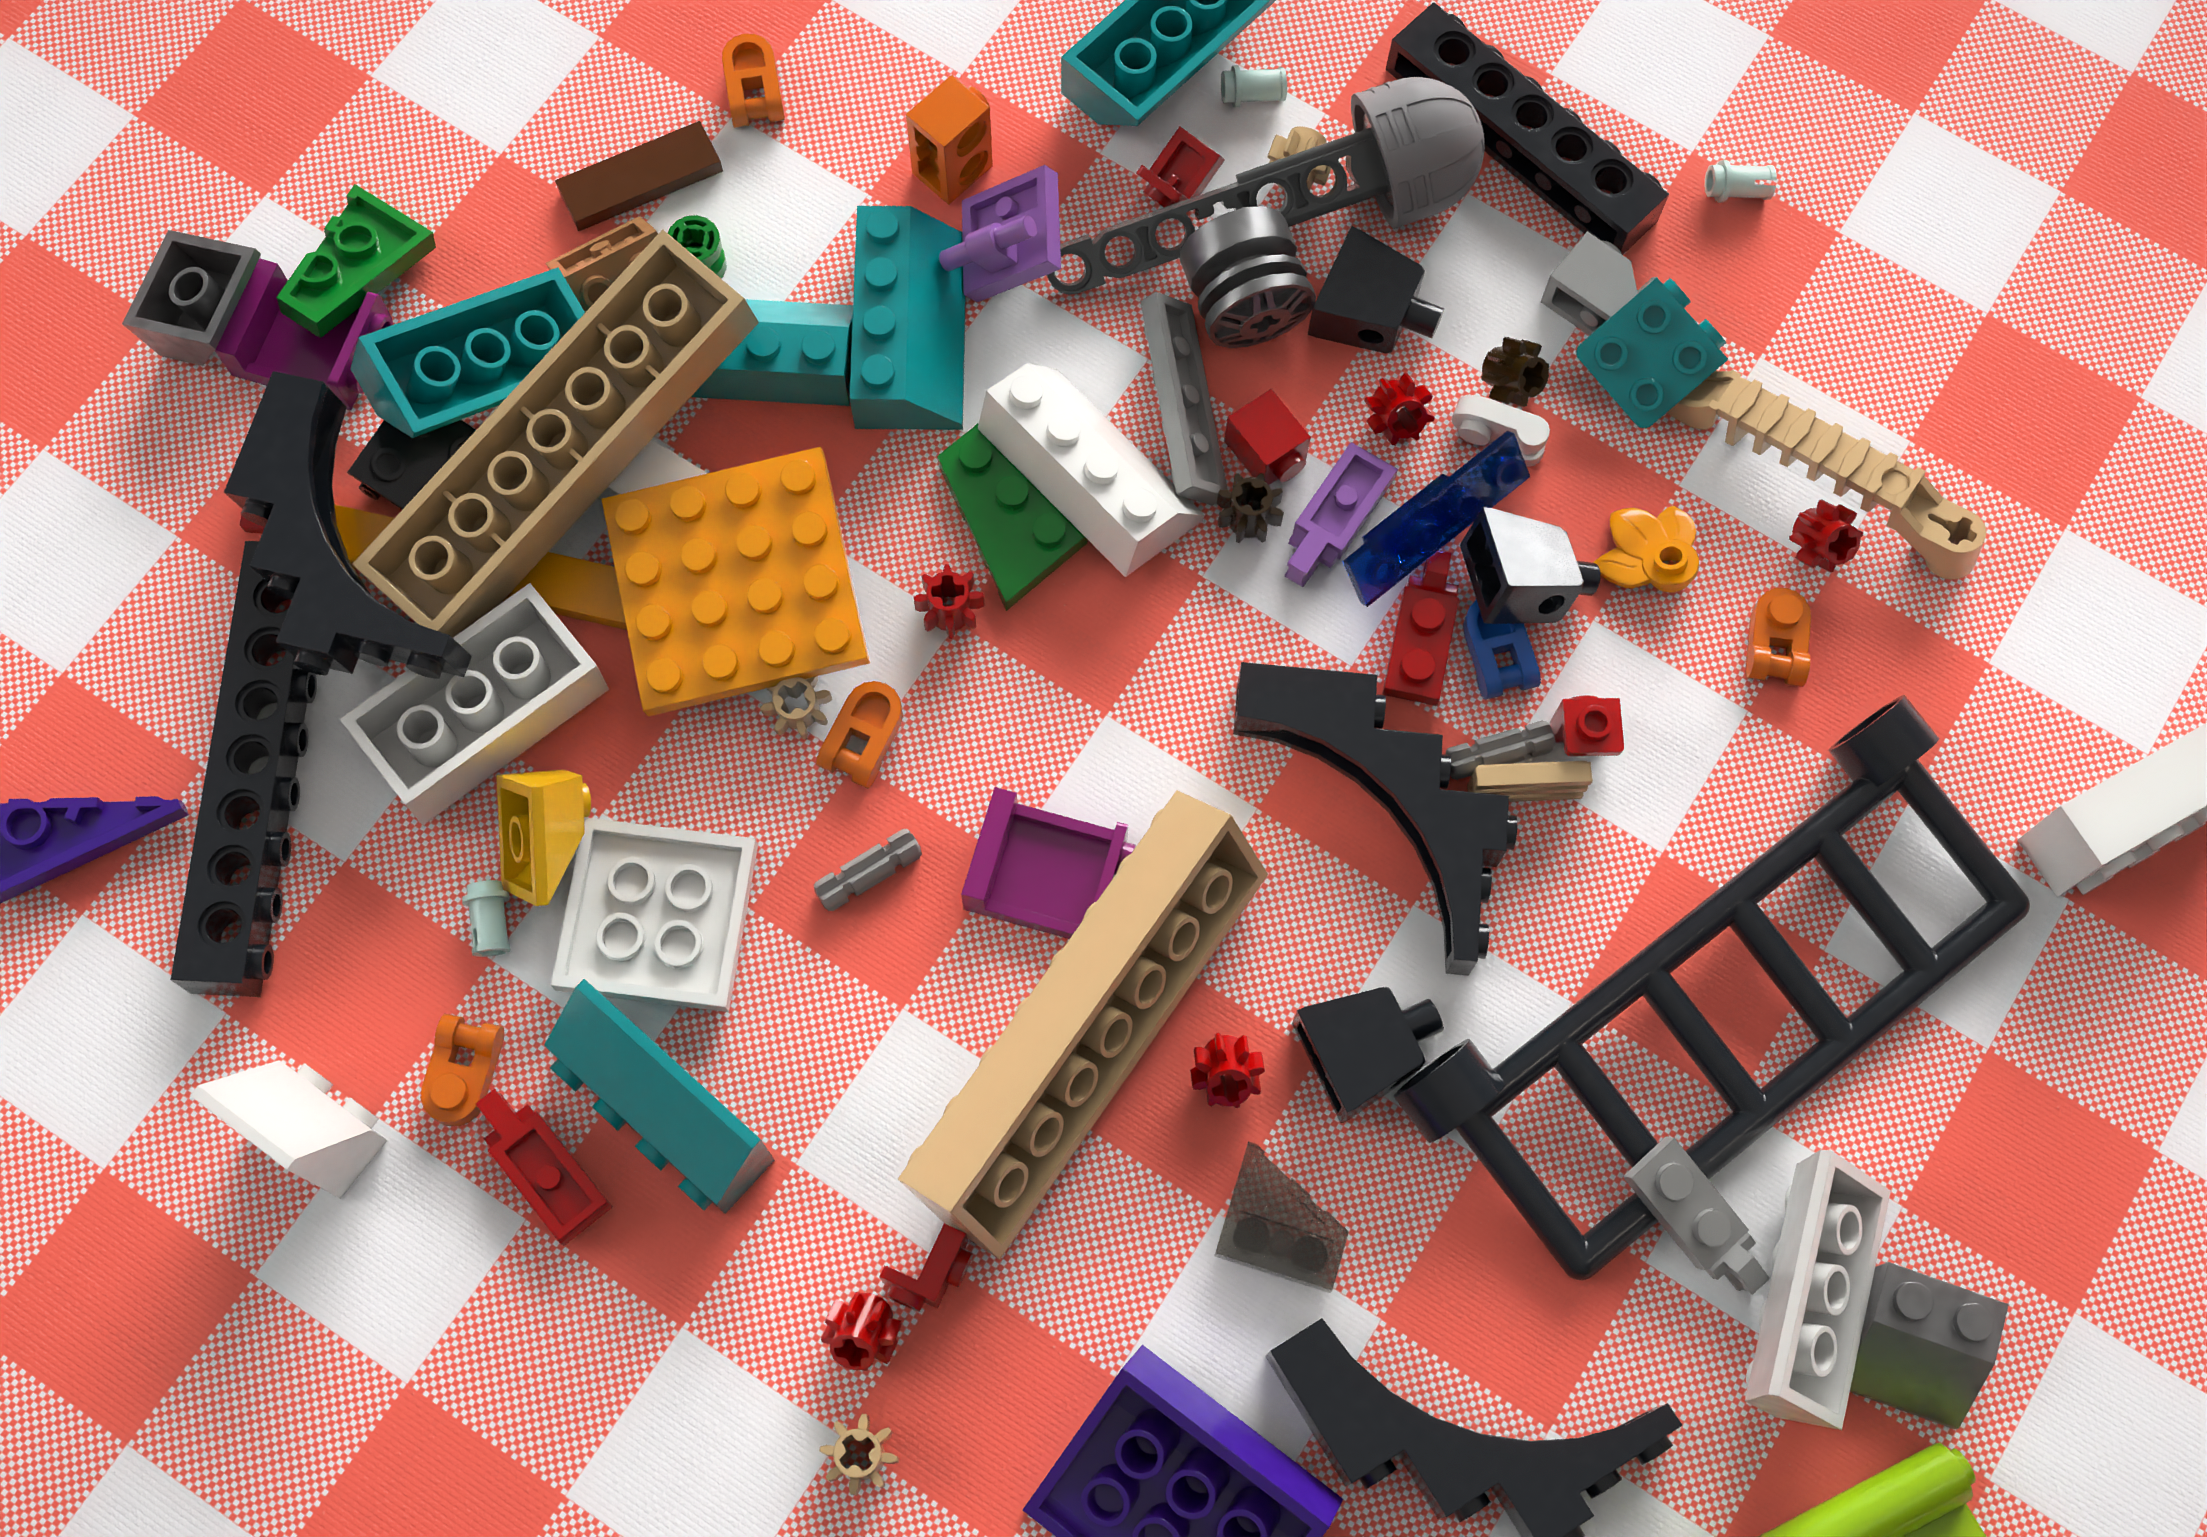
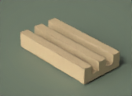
[1467,761,1593,802]

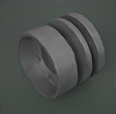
[1180,206,1316,348]

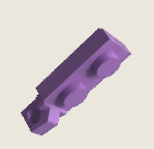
[1284,442,1398,587]

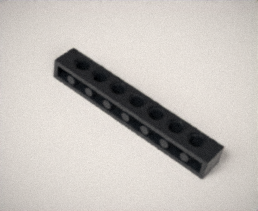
[170,541,317,997]

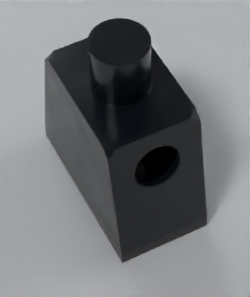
[1308,226,1445,354]
[1460,507,1600,624]
[1292,987,1444,1123]

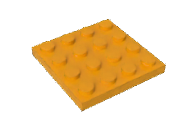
[601,447,870,716]

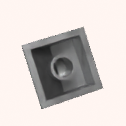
[122,230,261,366]
[1850,1262,2009,1429]

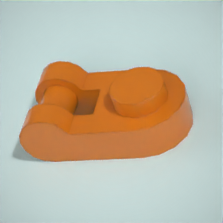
[722,34,785,128]
[1745,588,1811,687]
[816,681,903,789]
[420,1013,504,1126]

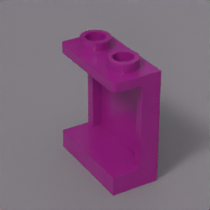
[215,258,393,410]
[961,787,1136,939]

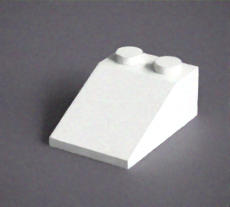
[189,1060,387,1199]

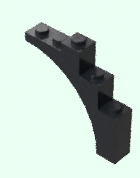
[224,371,472,679]
[1233,662,1517,976]
[1265,1318,1682,1537]

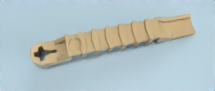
[1667,370,1987,580]

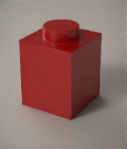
[1224,388,1311,485]

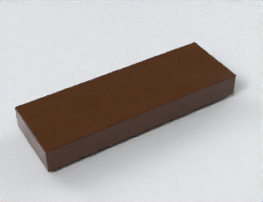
[555,121,723,231]

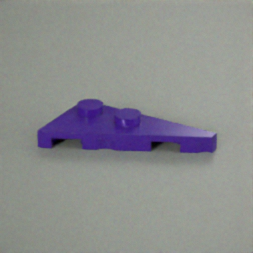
[0,796,189,904]

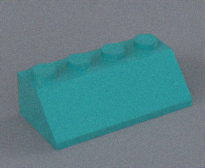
[1061,0,1276,126]
[850,206,966,430]
[350,267,585,438]
[691,299,853,406]
[544,979,775,1214]

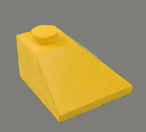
[496,769,591,906]

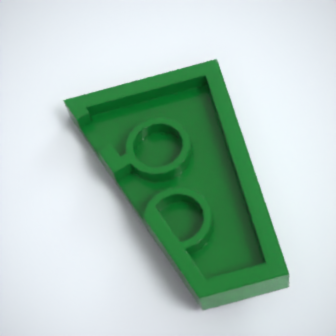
[276,184,436,338]
[937,423,1088,611]

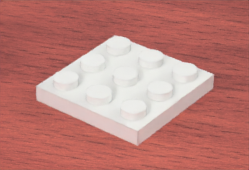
[551,817,758,1012]

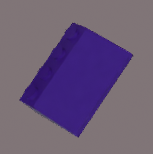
[1023,1344,1343,1537]

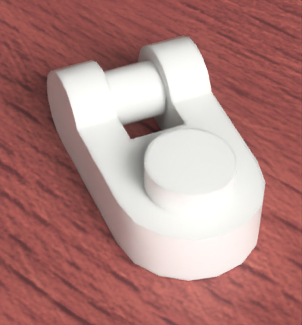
[1451,395,1550,467]

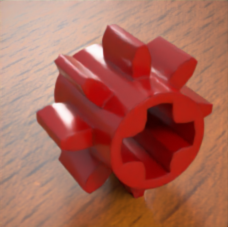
[1364,373,1435,445]
[1789,499,1863,572]
[914,564,984,639]
[1190,1033,1265,1108]
[821,1292,902,1371]

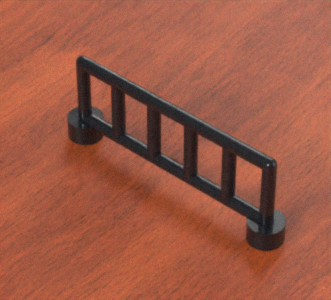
[1393,695,2030,1280]

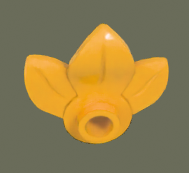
[1593,506,1699,593]

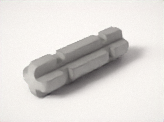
[1445,721,1556,780]
[814,829,922,911]

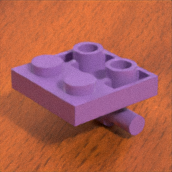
[939,165,1061,302]

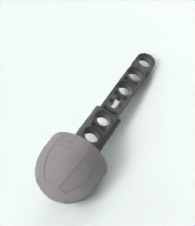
[1046,77,1485,295]

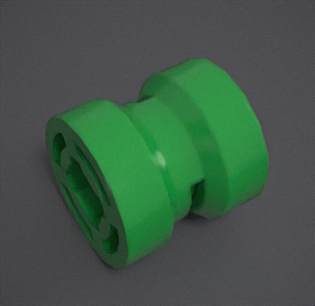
[668,215,727,279]

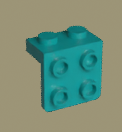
[1576,277,1729,428]

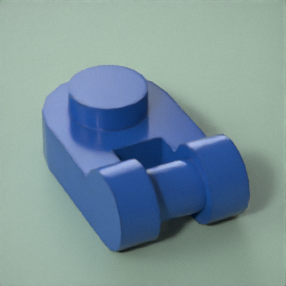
[1463,599,1541,700]

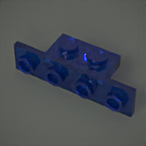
[1342,431,1530,607]

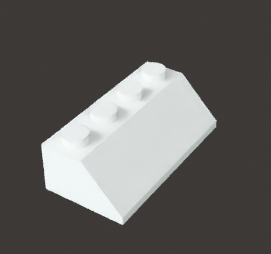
[977,364,1205,577]
[1745,1150,1891,1430]

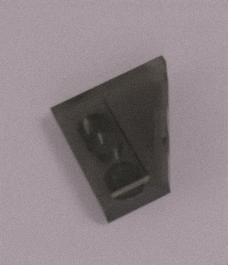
[1214,1142,1349,1293]

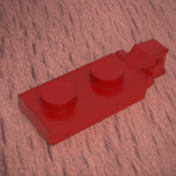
[1382,548,1459,706]
[475,1089,613,1246]

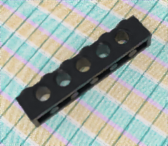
[1386,2,1669,255]

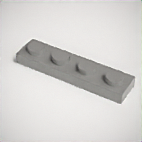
[1140,291,1228,505]

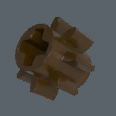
[1481,337,1549,407]
[1217,473,1284,543]

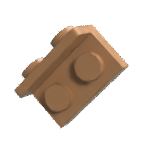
[546,216,658,312]

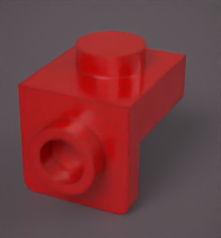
[1136,126,1225,212]
[1550,695,1624,757]
[879,1223,973,1312]

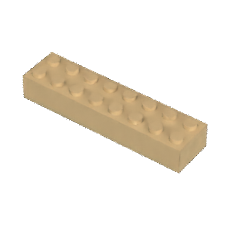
[352,229,759,638]
[898,790,1268,1260]

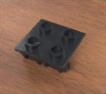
[347,420,476,510]

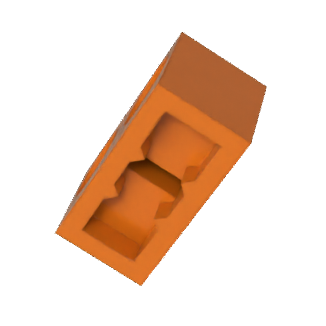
[906,75,993,205]

